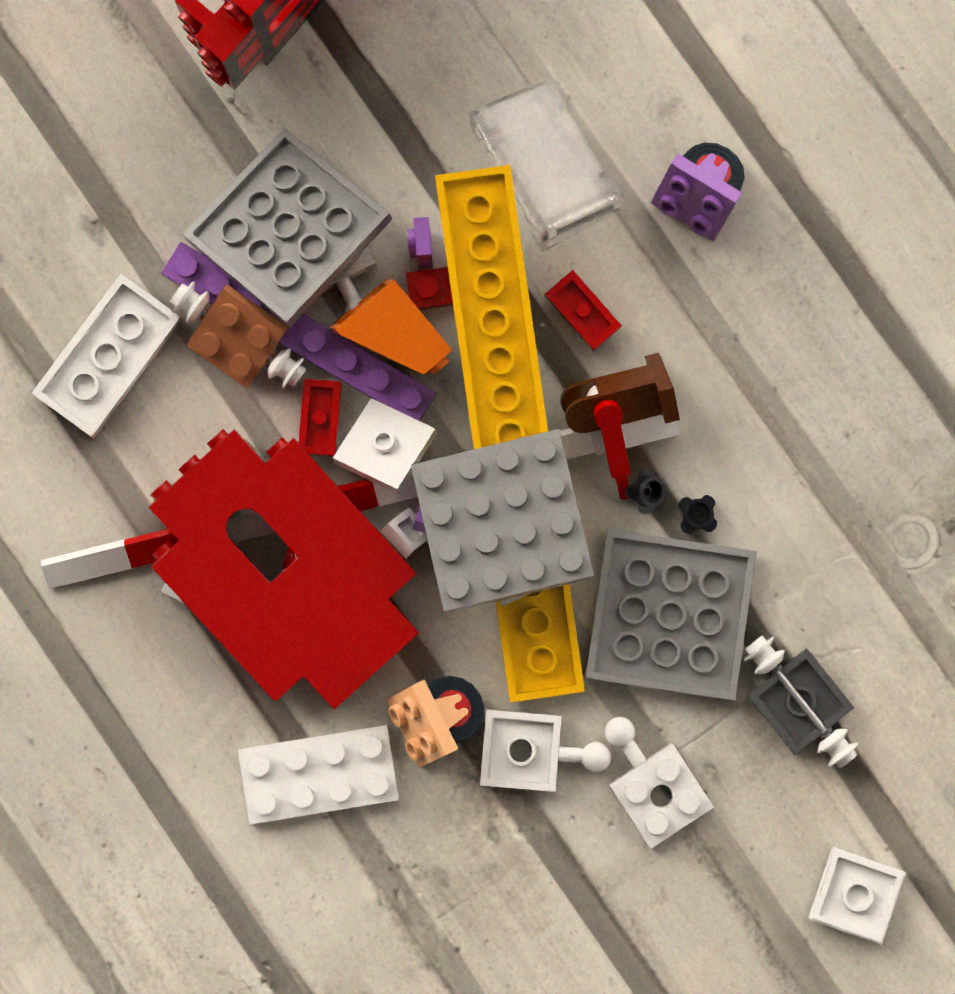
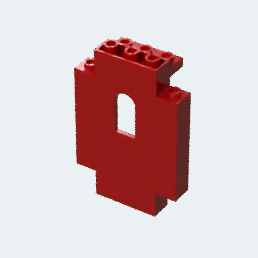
[148,429,419,710]

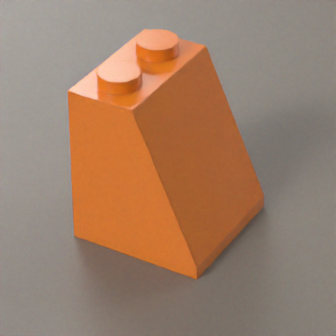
[329,279,452,375]

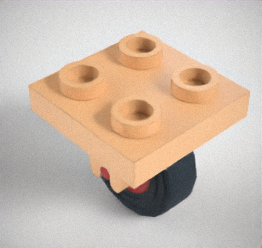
[386,676,484,768]

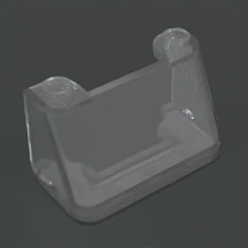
[470,79,623,253]

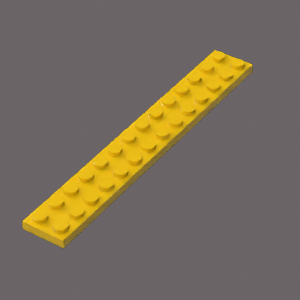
[435,165,585,703]

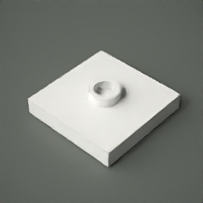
[333,398,437,495]
[808,847,906,945]

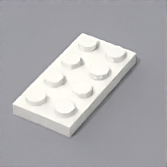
[32,274,182,439]
[237,725,399,825]

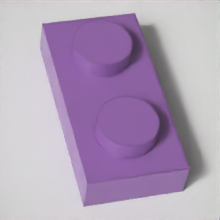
[407,217,433,269]

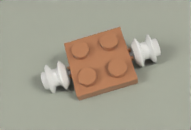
[170,281,306,389]

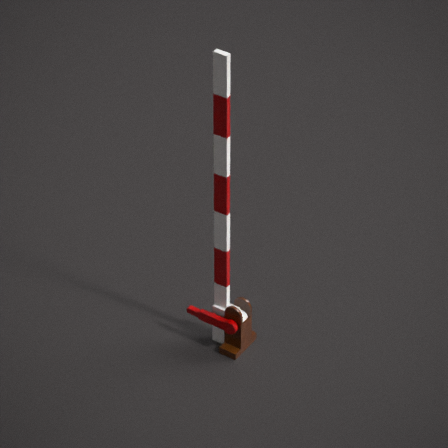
[41,353,680,589]

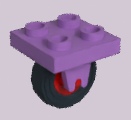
[651,142,745,242]

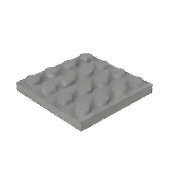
[182,128,392,327]
[411,429,595,614]
[585,529,757,701]

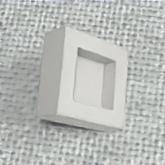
[381,508,428,558]

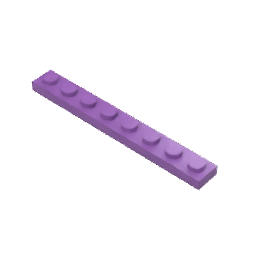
[161,242,436,421]

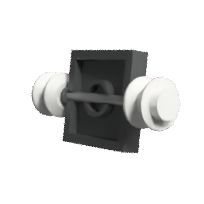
[743,635,859,768]

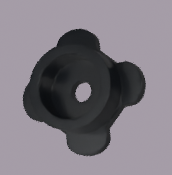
[625,469,666,514]
[678,495,717,534]

